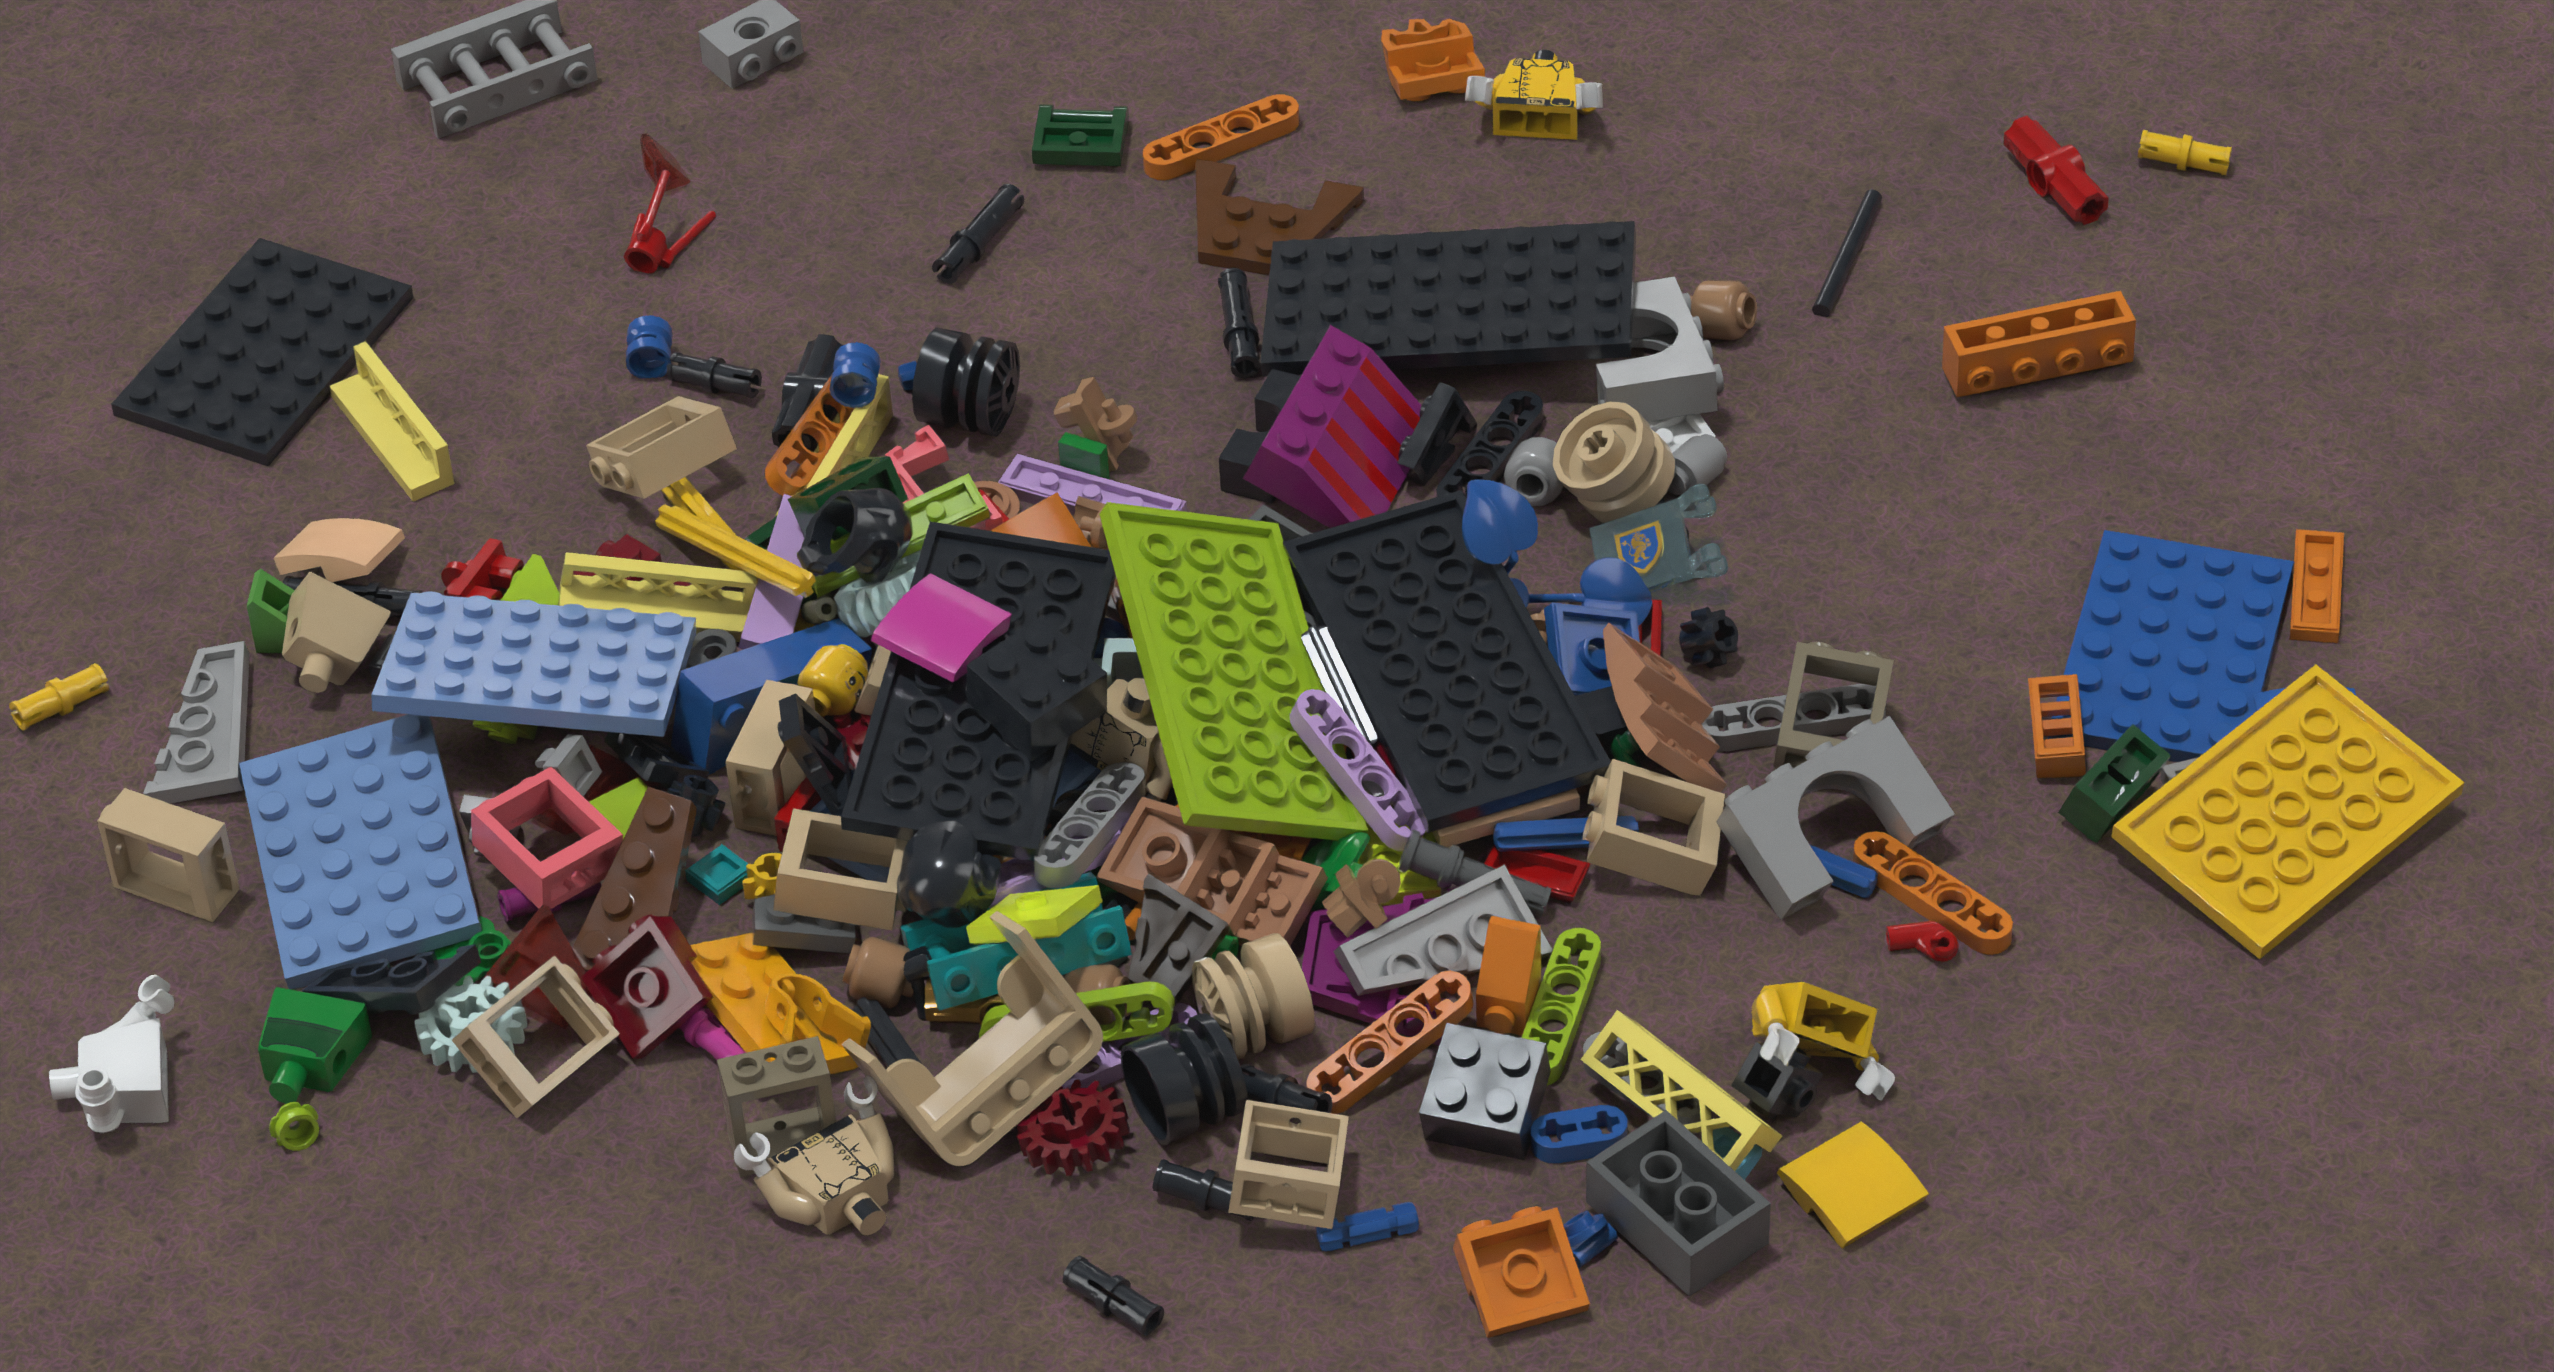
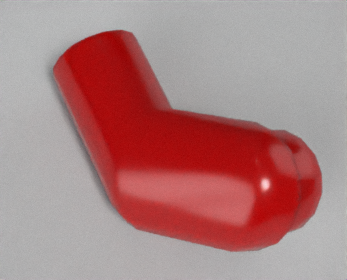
[1886,921,1959,962]

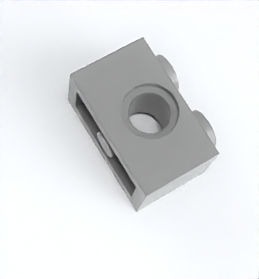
[698,0,803,89]

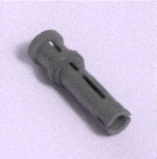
[1397,829,1551,919]

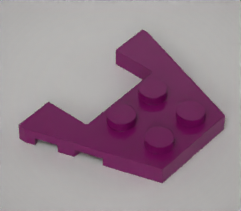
[1302,887,1458,1046]

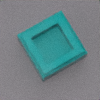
[685,844,748,905]

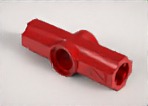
[2003,116,2109,225]

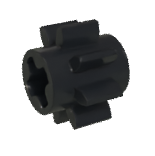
[1679,607,1738,668]
[667,775,726,836]

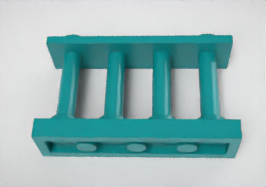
[900,871,1132,1011]

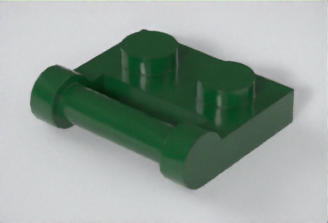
[1032,104,1129,166]

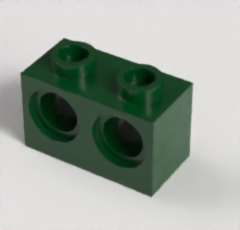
[788,456,908,541]
[2058,724,2171,843]

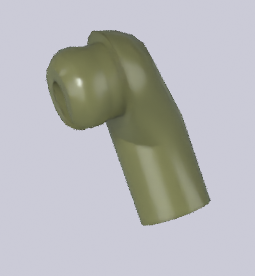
[801,592,839,624]

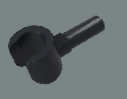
[903,946,932,1019]

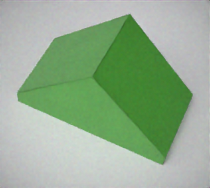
[247,568,295,653]

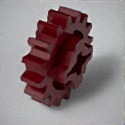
[1016,1079,1130,1176]

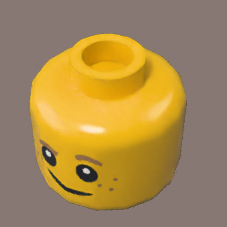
[797,644,869,716]

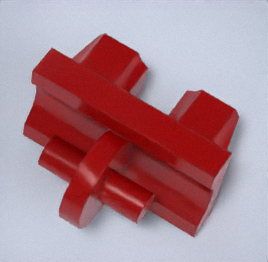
[441,538,524,600]

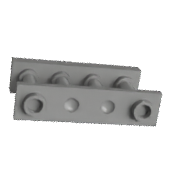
[391,0,598,138]

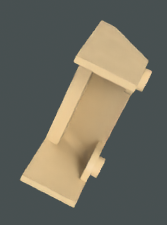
[841,911,1103,1166]

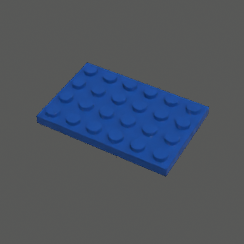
[2048,530,2294,762]

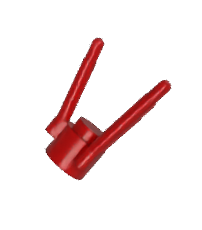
[624,170,716,274]

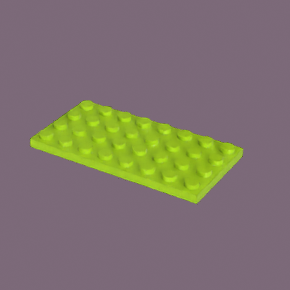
[1099,502,1368,840]

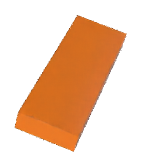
[2289,529,2344,643]

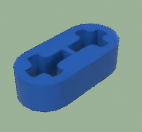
[1531,1105,1628,1163]

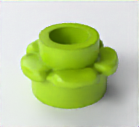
[269,1102,319,1151]

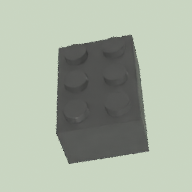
[1586,1110,1771,1296]

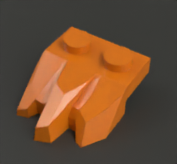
[1381,19,1485,101]

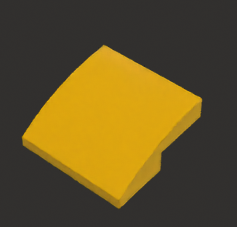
[1777,1121,1929,1249]

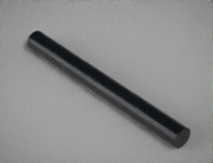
[1812,189,1882,317]

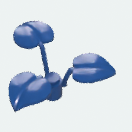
[1462,480,1652,626]

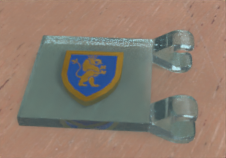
[1589,484,1728,593]

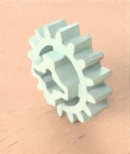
[415,975,528,1073]

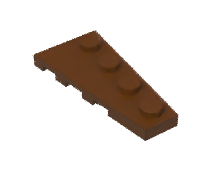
[566,786,697,974]

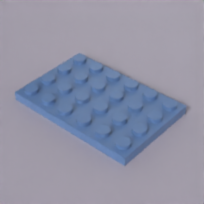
[371,591,696,737]
[239,714,482,989]

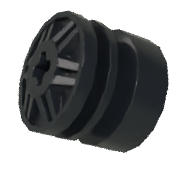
[912,327,1020,437]
[1120,1013,1248,1145]

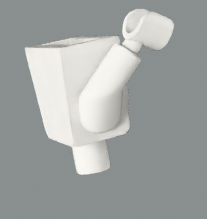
[49,975,174,1133]

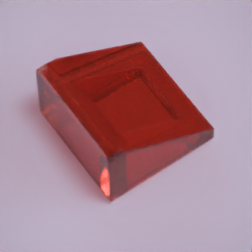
[640,133,690,191]

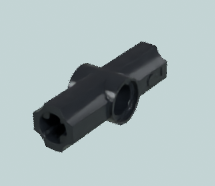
[772,334,843,450]

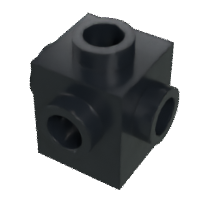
[1731,1042,1823,1119]

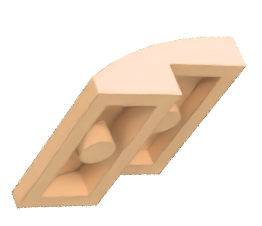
[274,518,405,582]

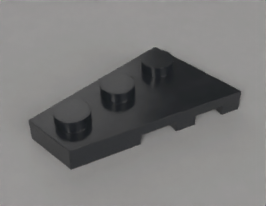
[302,944,482,1014]

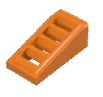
[2028,674,2086,778]

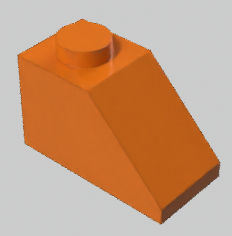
[1476,916,1541,1035]

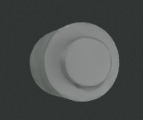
[1668,434,1727,499]

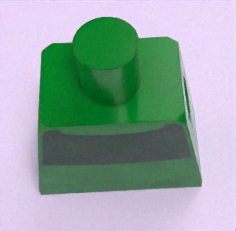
[258,987,372,1104]

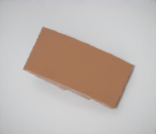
[1603,623,1727,793]
[1096,797,1328,946]

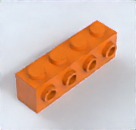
[1942,290,2136,397]

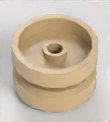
[1553,401,1675,524]

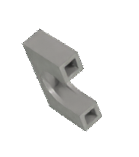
[1596,277,1724,422]
[1716,716,1955,920]

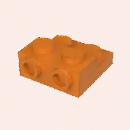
[1453,1206,1590,1338]

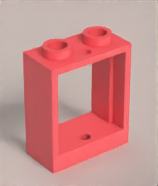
[471,767,623,913]

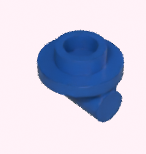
[1564,1211,1618,1269]

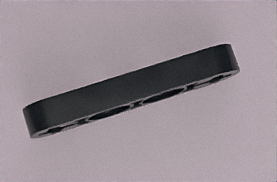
[1436,391,1543,499]

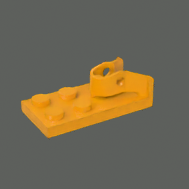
[690,933,871,1074]

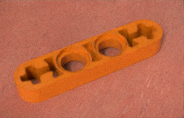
[1143,94,1300,180]
[765,375,855,496]
[1853,831,2013,955]
[1306,970,1474,1114]

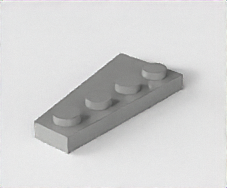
[143,641,250,803]
[1333,865,1553,996]

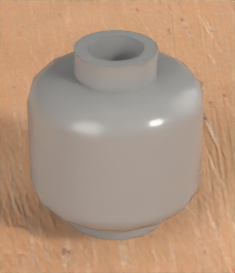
[1504,437,1564,506]

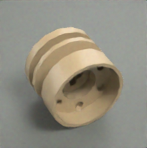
[1192,933,1315,1060]

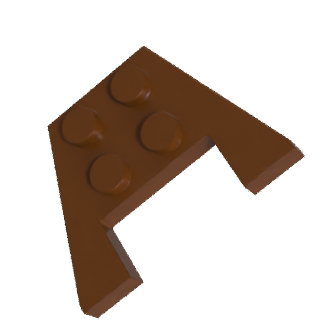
[1195,159,1364,275]

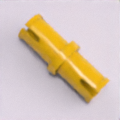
[2137,130,2232,175]
[9,663,109,730]

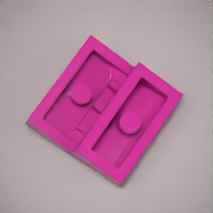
[871,573,1012,682]

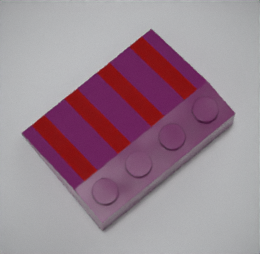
[1243,325,1422,528]

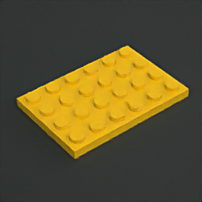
[2111,664,2465,959]

